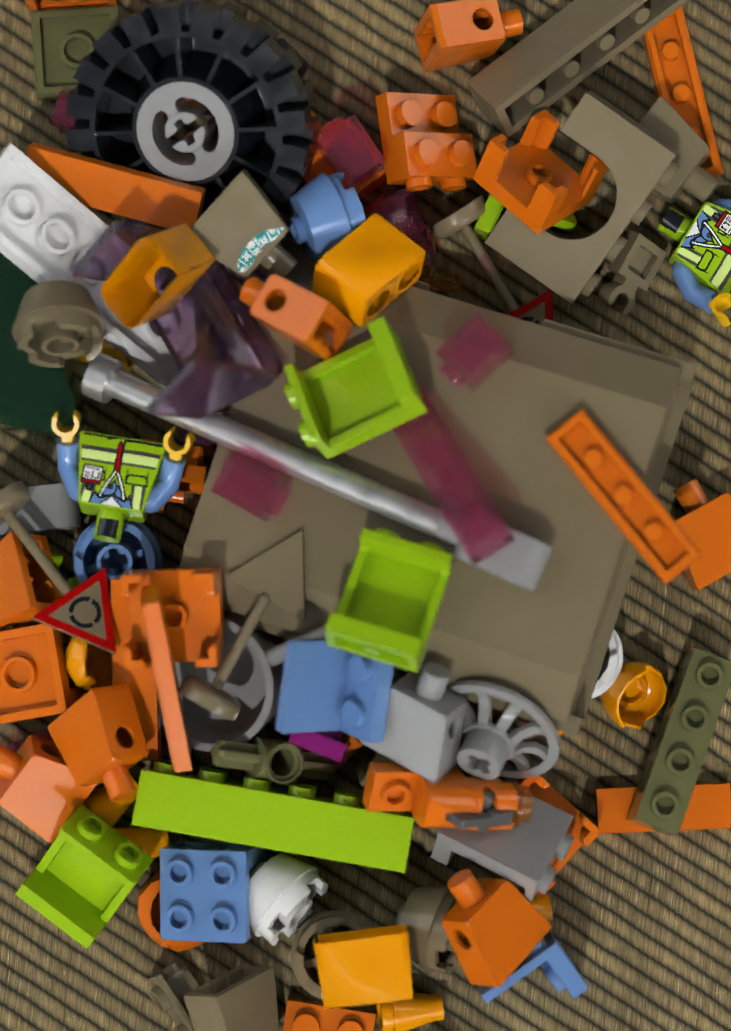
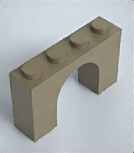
[484,90,680,304]

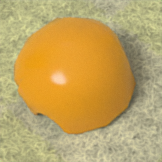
[65,636,112,691]
[601,661,668,730]

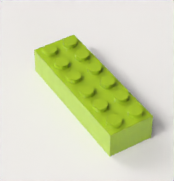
[131,758,414,873]

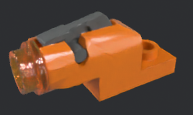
[362,762,533,831]

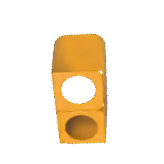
[312,213,426,328]
[102,223,215,328]
[313,925,413,1010]

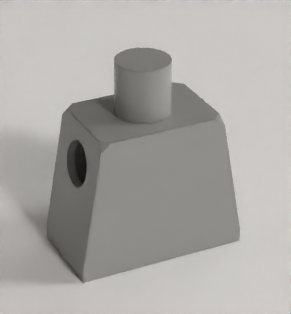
[360,662,466,784]

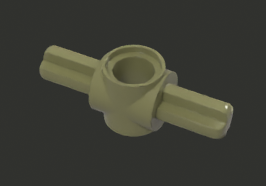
[210,737,336,784]

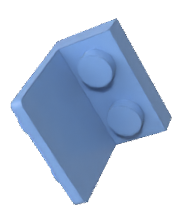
[275,638,394,743]
[160,841,264,944]
[478,930,588,1003]

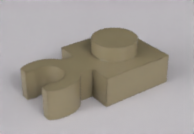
[597,230,667,315]

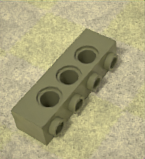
[626,648,731,836]

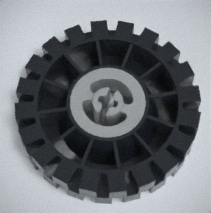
[66,0,318,239]

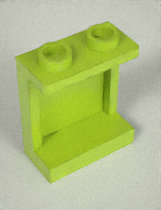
[283,316,428,460]
[325,528,453,673]
[15,804,154,949]

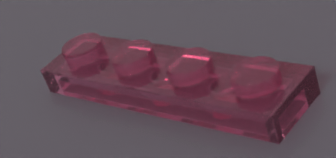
[392,387,515,565]

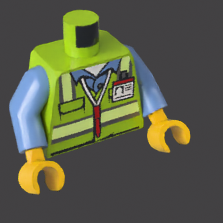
[657,199,731,327]
[51,410,195,543]

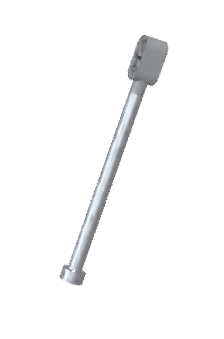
[81,353,553,592]

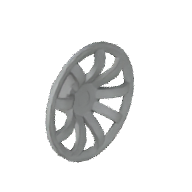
[446,681,561,780]

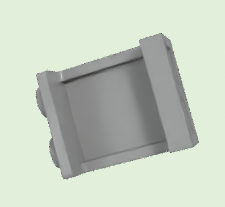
[431,776,575,903]

